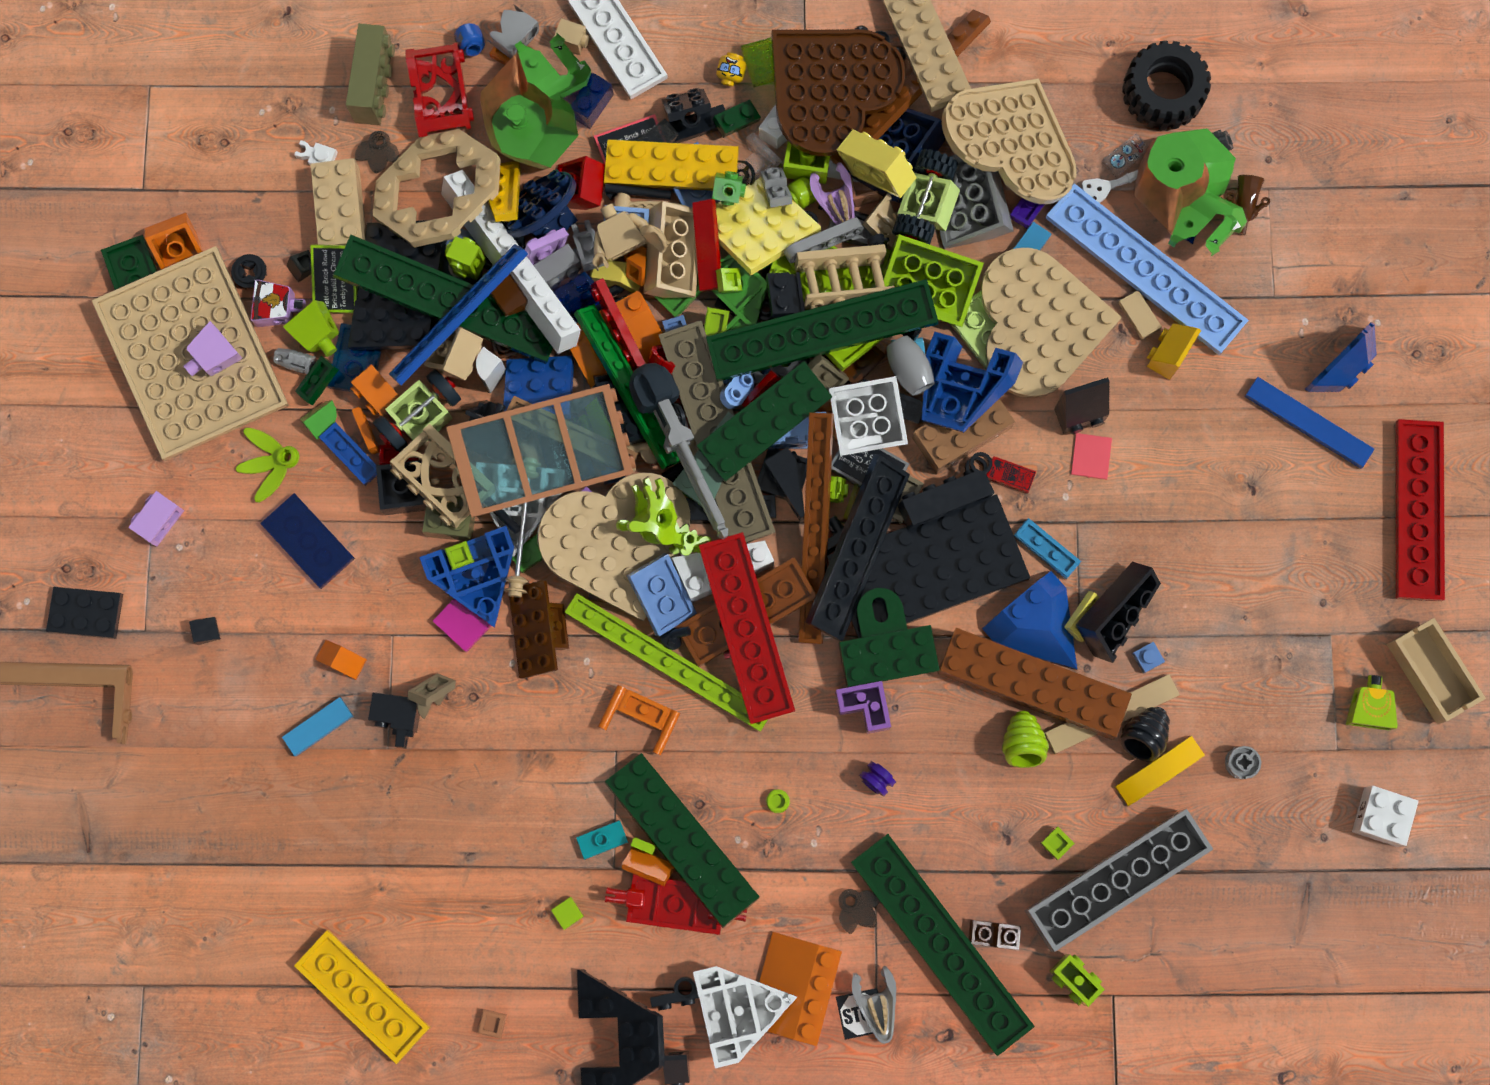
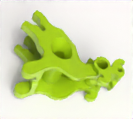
[616,478,711,556]

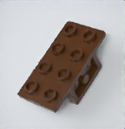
[509,580,569,679]

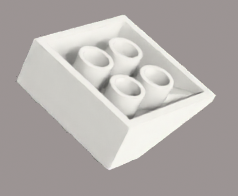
[829,376,908,456]

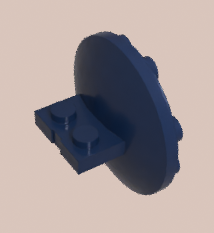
[501,169,578,239]

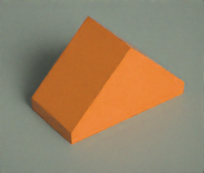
[315,640,367,680]

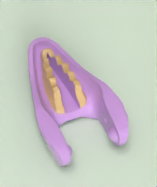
[810,162,855,225]

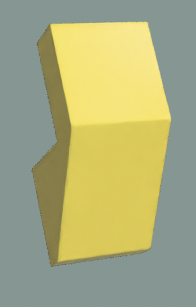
[589,259,640,293]

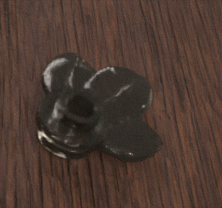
[355,131,399,174]
[838,889,880,934]

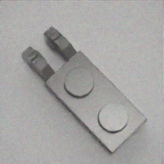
[571,220,605,272]

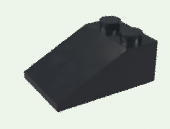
[1054,377,1110,434]

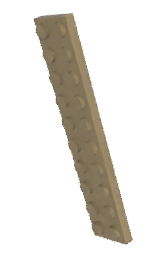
[659,320,775,543]

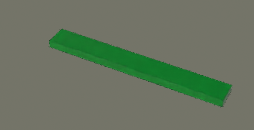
[574,304,680,470]

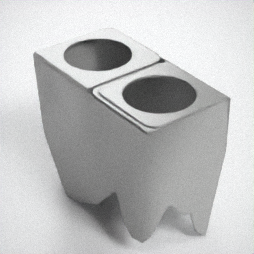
[487,5,539,59]

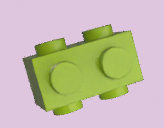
[445,236,486,281]
[1050,954,1105,1007]

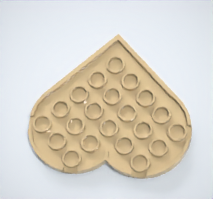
[942,79,1076,204]
[981,248,1122,398]
[537,473,690,621]

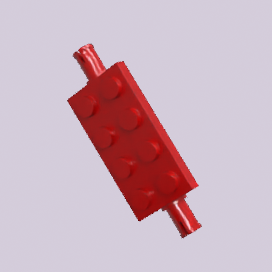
[605,874,747,935]

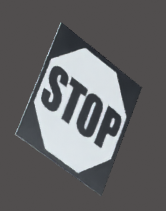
[836,988,878,1040]

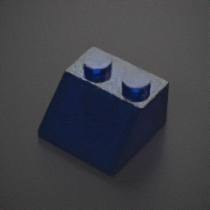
[563,73,614,129]
[553,271,599,320]

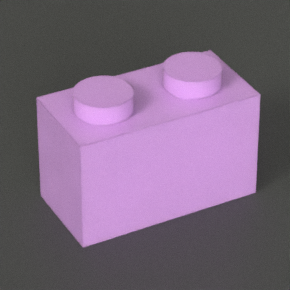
[128,491,184,547]

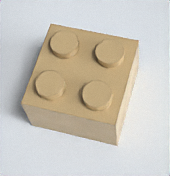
[424,327,483,380]

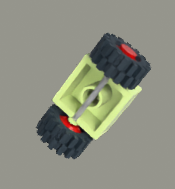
[892,149,960,245]

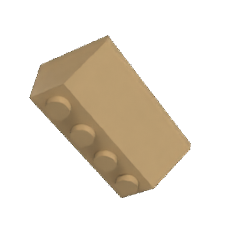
[644,201,698,298]

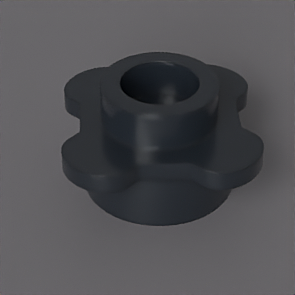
[867,234,890,248]

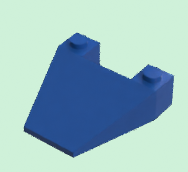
[922,332,1023,433]

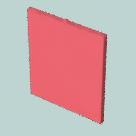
[1071,433,1112,480]

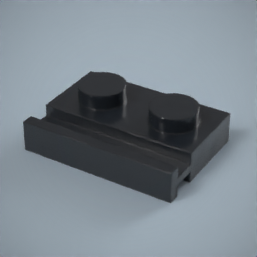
[766,272,805,318]

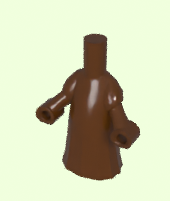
[1226,175,1270,235]

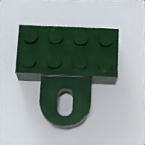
[838,588,940,688]

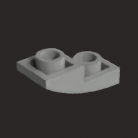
[760,167,792,208]

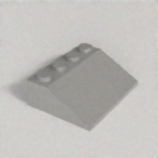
[939,154,1014,249]

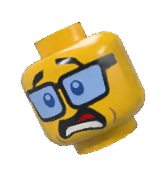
[716,52,747,87]

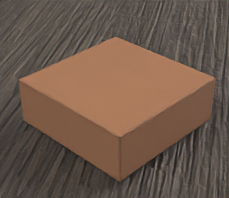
[477,1009,507,1039]

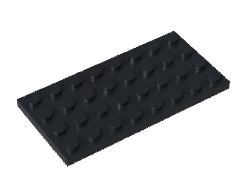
[827,494,1031,638]

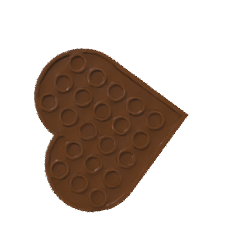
[771,29,905,156]

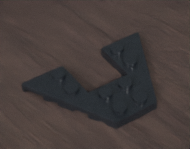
[577,969,665,1085]

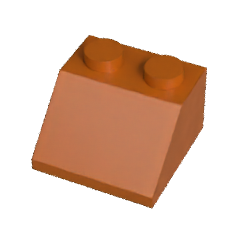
[145,212,203,270]

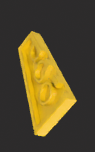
[488,161,521,222]

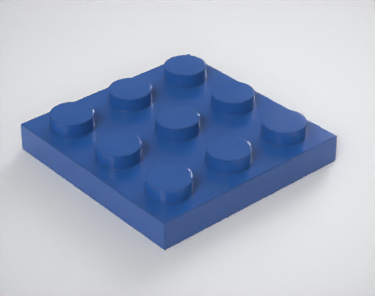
[503,356,574,422]

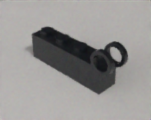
[897,452,994,530]

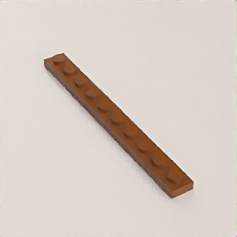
[830,9,991,171]
[799,413,834,644]

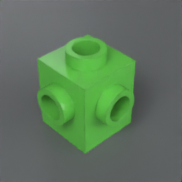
[712,171,746,205]

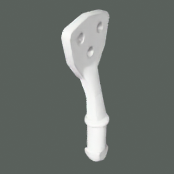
[1082,170,1138,203]

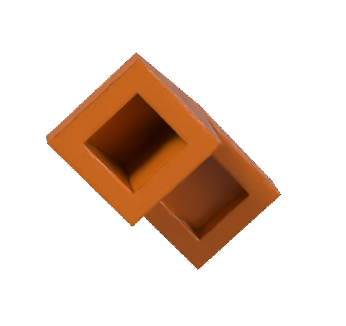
[624,246,646,286]

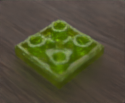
[741,37,774,88]

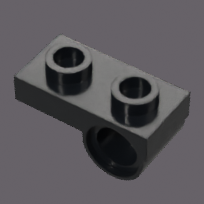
[650,977,699,1011]

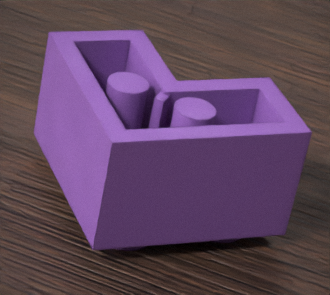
[835,681,891,734]

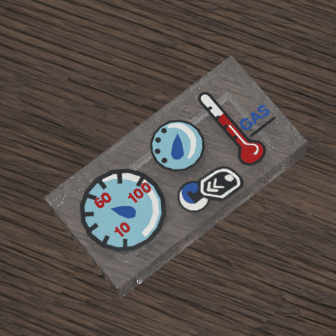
[1102,133,1149,178]

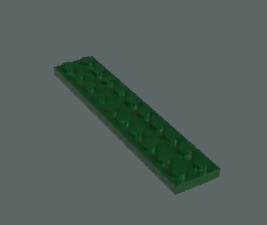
[333,234,553,364]
[706,279,939,382]
[850,834,1035,1056]

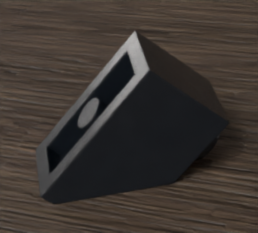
[663,1051,690,1085]

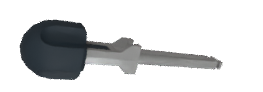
[629,363,728,540]

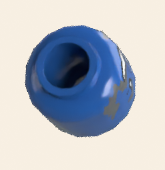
[454,23,485,56]

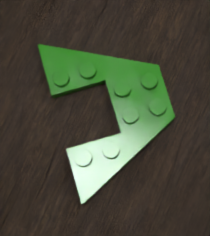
[654,255,767,331]

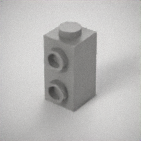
[533,244,582,290]

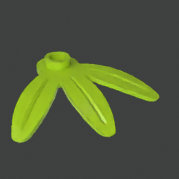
[236,427,299,503]

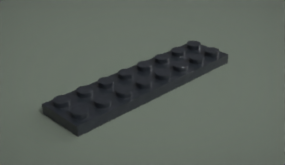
[805,454,910,641]

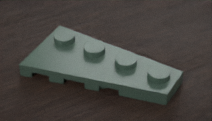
[673,412,733,507]

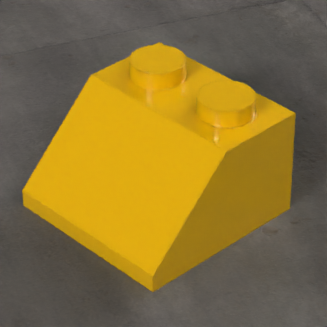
[1146,323,1201,380]

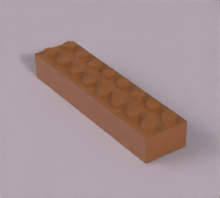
[938,628,1132,740]

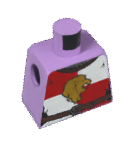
[251,280,306,327]

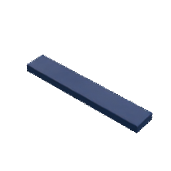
[1244,377,1374,469]

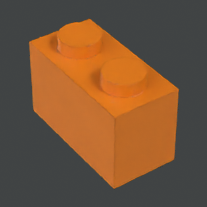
[350,364,399,416]

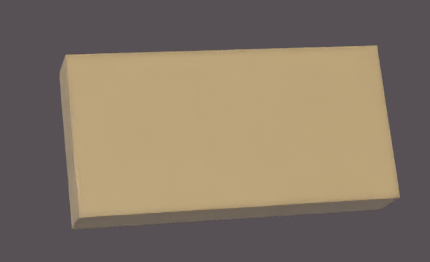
[1118,290,1162,340]

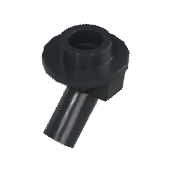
[660,626,691,650]

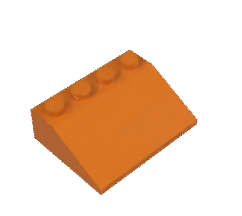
[568,290,662,396]
[759,932,842,1046]

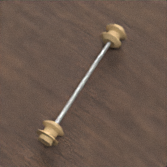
[504,458,541,597]

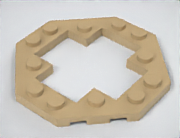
[373,129,501,247]

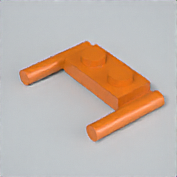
[598,685,680,756]

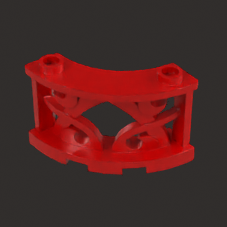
[405,43,474,137]

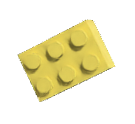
[837,129,917,198]

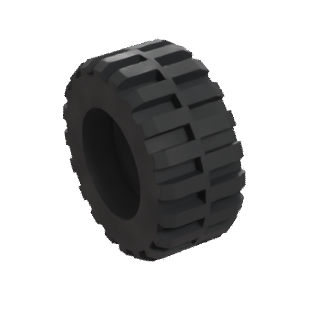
[1122,40,1211,130]

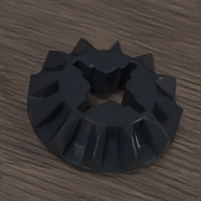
[231,254,267,289]

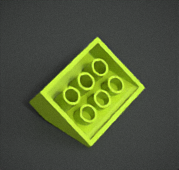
[883,234,984,327]

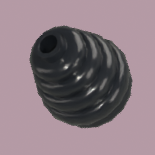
[1121,707,1170,762]

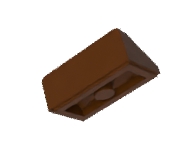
[490,274,528,317]

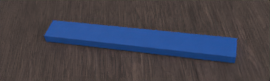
[389,244,528,386]

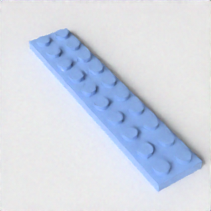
[1046,183,1249,355]

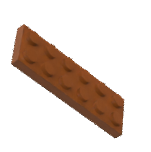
[676,557,817,667]

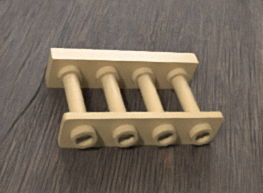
[794,244,894,310]

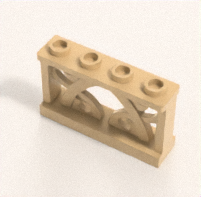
[390,424,496,528]

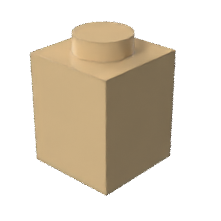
[554,18,589,55]

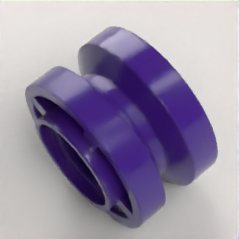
[859,761,896,797]

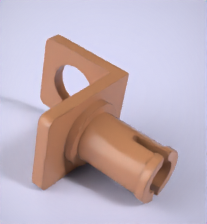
[829,172,880,207]

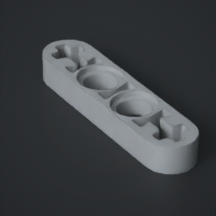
[784,218,864,263]

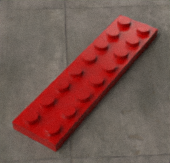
[1396,419,1445,602]
[699,532,795,724]

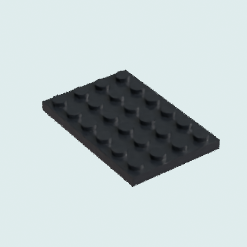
[348,220,447,350]

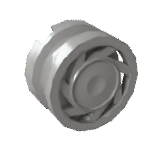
[1225,746,1261,779]

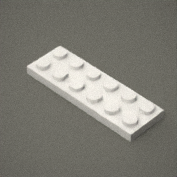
[566,0,668,99]

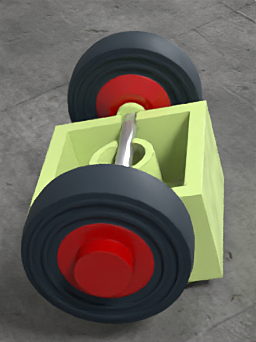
[373,369,461,453]

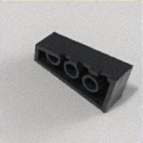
[1076,562,1161,663]

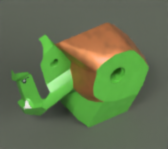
[480,33,591,169]
[1134,128,1247,256]

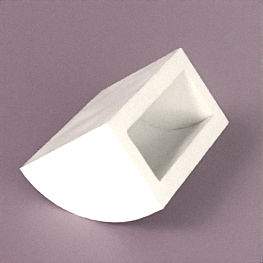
[476,347,506,393]

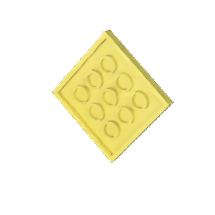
[716,177,821,275]

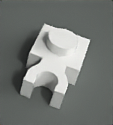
[295,140,338,166]

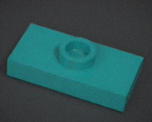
[576,820,629,860]

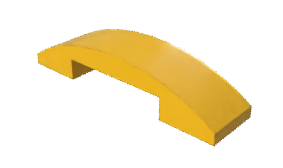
[1115,736,1205,806]

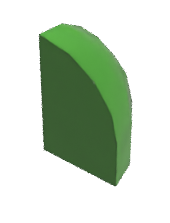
[300,400,337,439]

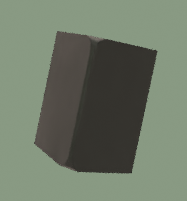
[287,250,312,282]

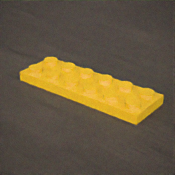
[604,140,739,191]
[294,930,431,1064]

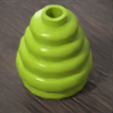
[1002,711,1049,768]

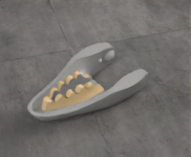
[852,966,896,1044]

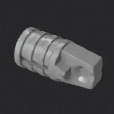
[274,348,316,375]

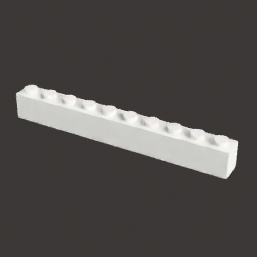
[441,170,581,354]

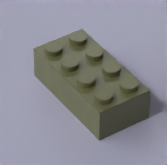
[346,23,395,126]

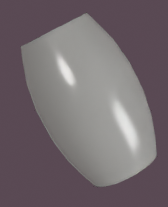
[886,336,934,396]

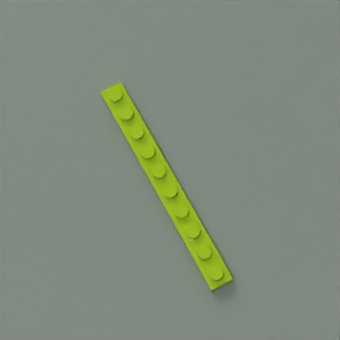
[565,593,768,732]

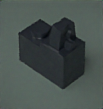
[368,692,420,749]

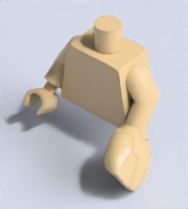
[592,204,667,271]

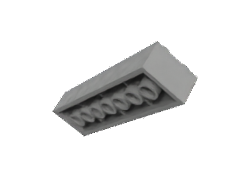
[1025,809,1213,952]

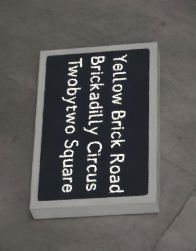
[831,449,909,487]

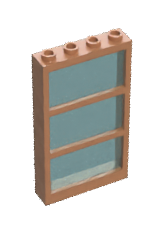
[446,384,636,517]

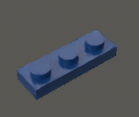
[319,422,377,486]

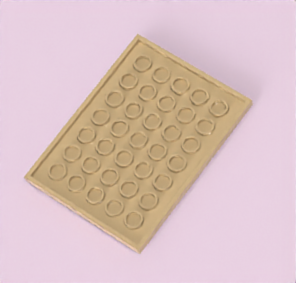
[92,246,289,461]

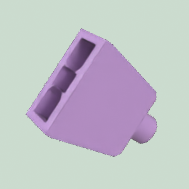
[183,321,242,376]

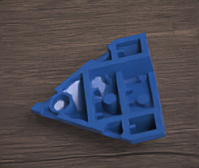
[1305,322,1377,392]
[419,526,514,628]
[982,571,1077,670]

